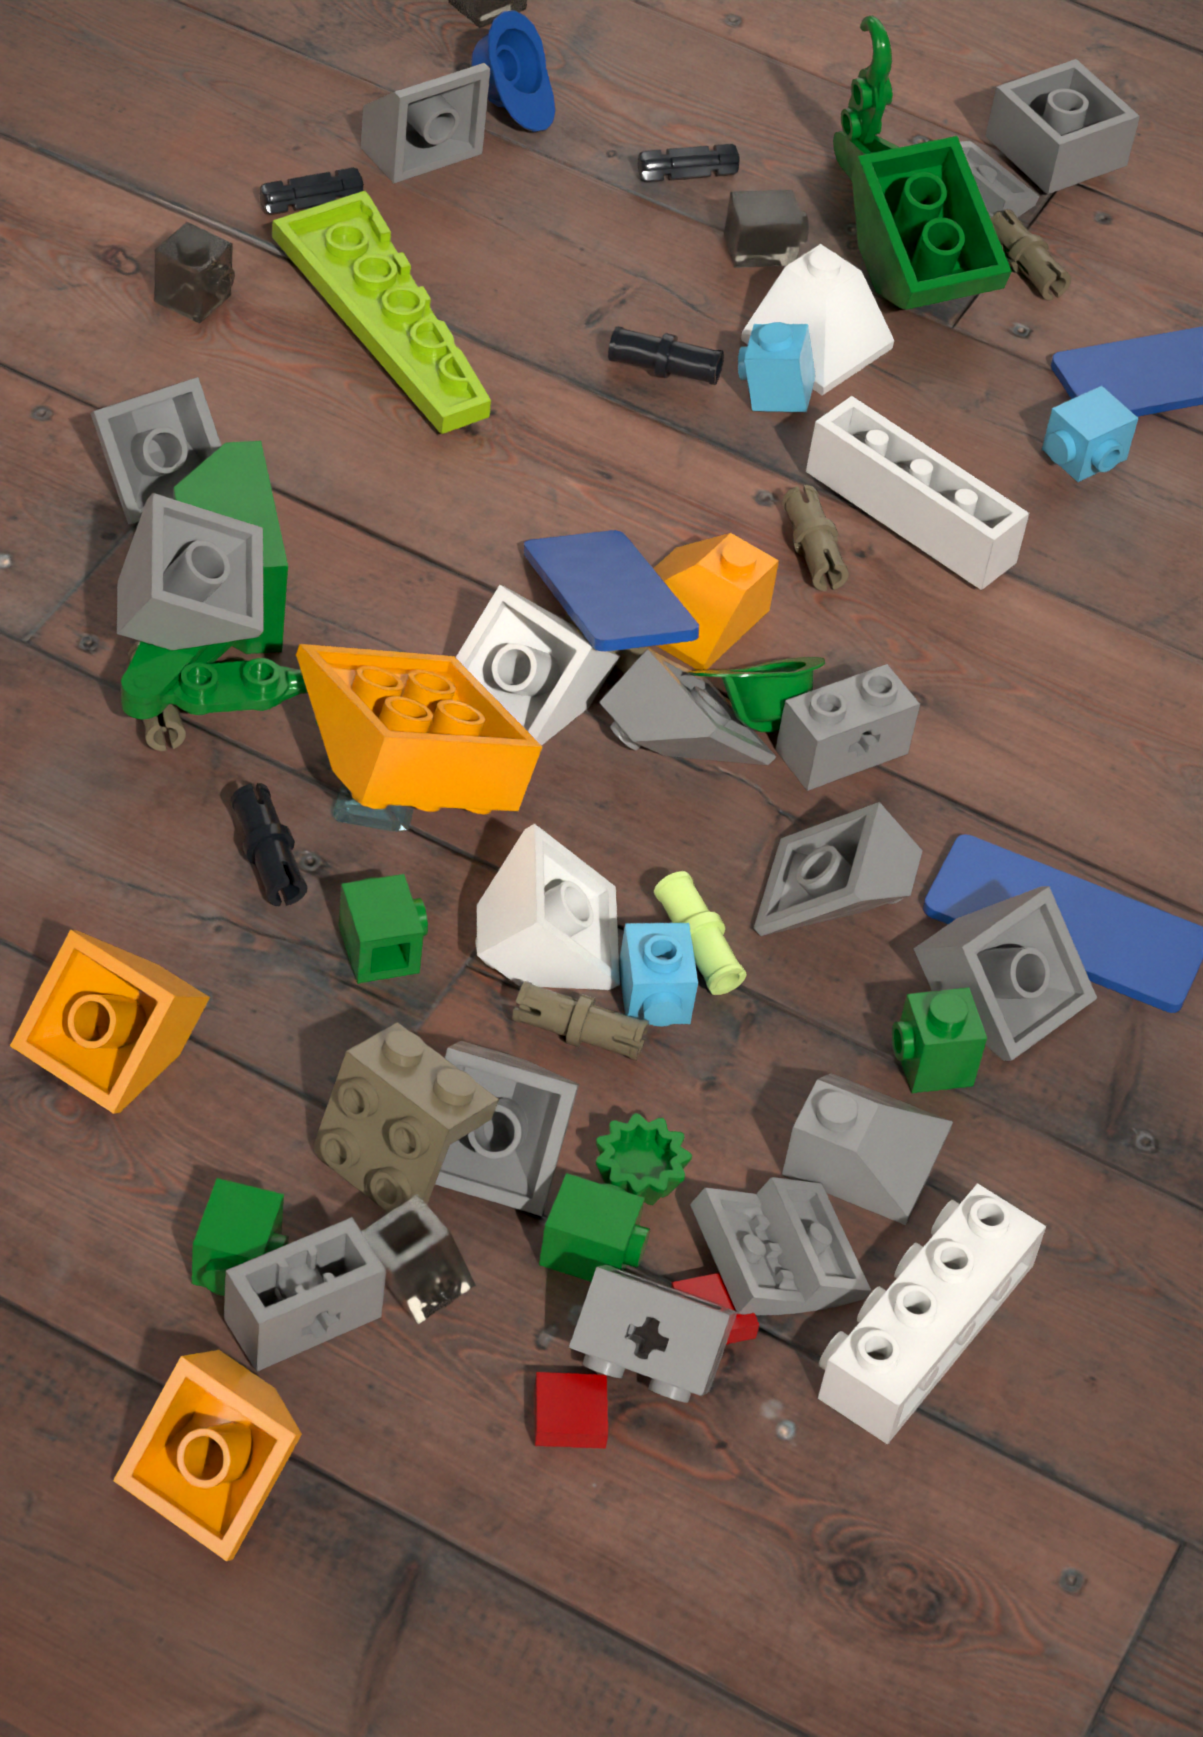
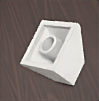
[741,244,894,395]
[456,585,620,745]
[475,824,620,990]

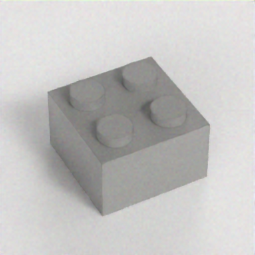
[985,59,1140,194]

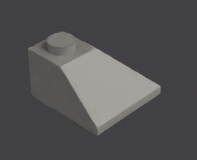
[361,63,490,184]
[90,377,221,525]
[117,493,263,650]
[600,649,776,765]
[754,802,923,936]
[913,886,1097,1061]
[435,1041,579,1216]
[782,1073,953,1225]

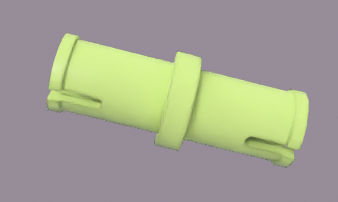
[654,871,747,995]

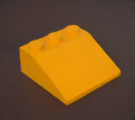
[296,644,543,814]

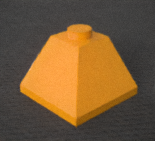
[653,533,779,670]
[10,930,210,1114]
[113,1350,302,1561]

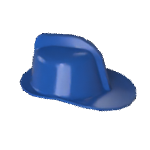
[471,10,555,132]

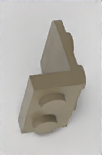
[314,1022,499,1226]

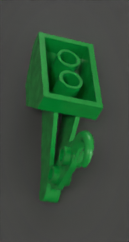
[833,15,1012,310]
[121,441,318,726]

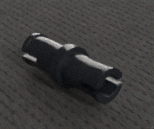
[608,326,724,385]
[230,783,308,906]

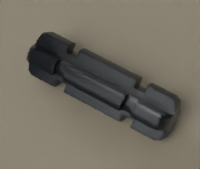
[637,144,740,182]
[260,167,364,215]

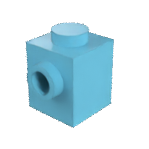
[738,322,816,412]
[1042,386,1138,482]
[619,923,698,1027]

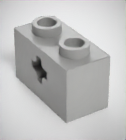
[775,664,920,791]
[224,1217,386,1372]
[569,1265,737,1403]

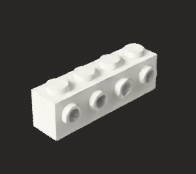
[806,396,1029,590]
[818,1183,1046,1444]

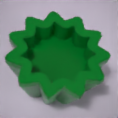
[596,1113,692,1206]

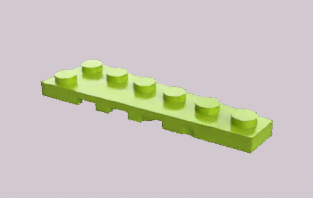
[272,191,491,435]

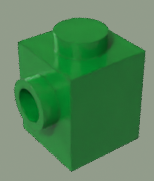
[339,874,428,984]
[892,987,987,1094]
[539,1173,650,1282]
[192,1178,289,1296]

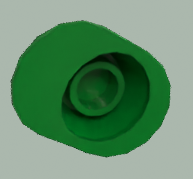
[689,657,825,732]

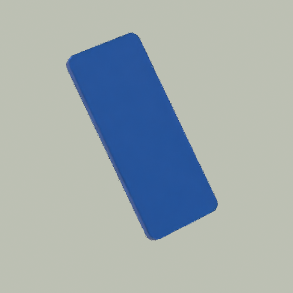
[1051,326,1203,417]
[524,530,699,652]
[923,834,1203,1013]

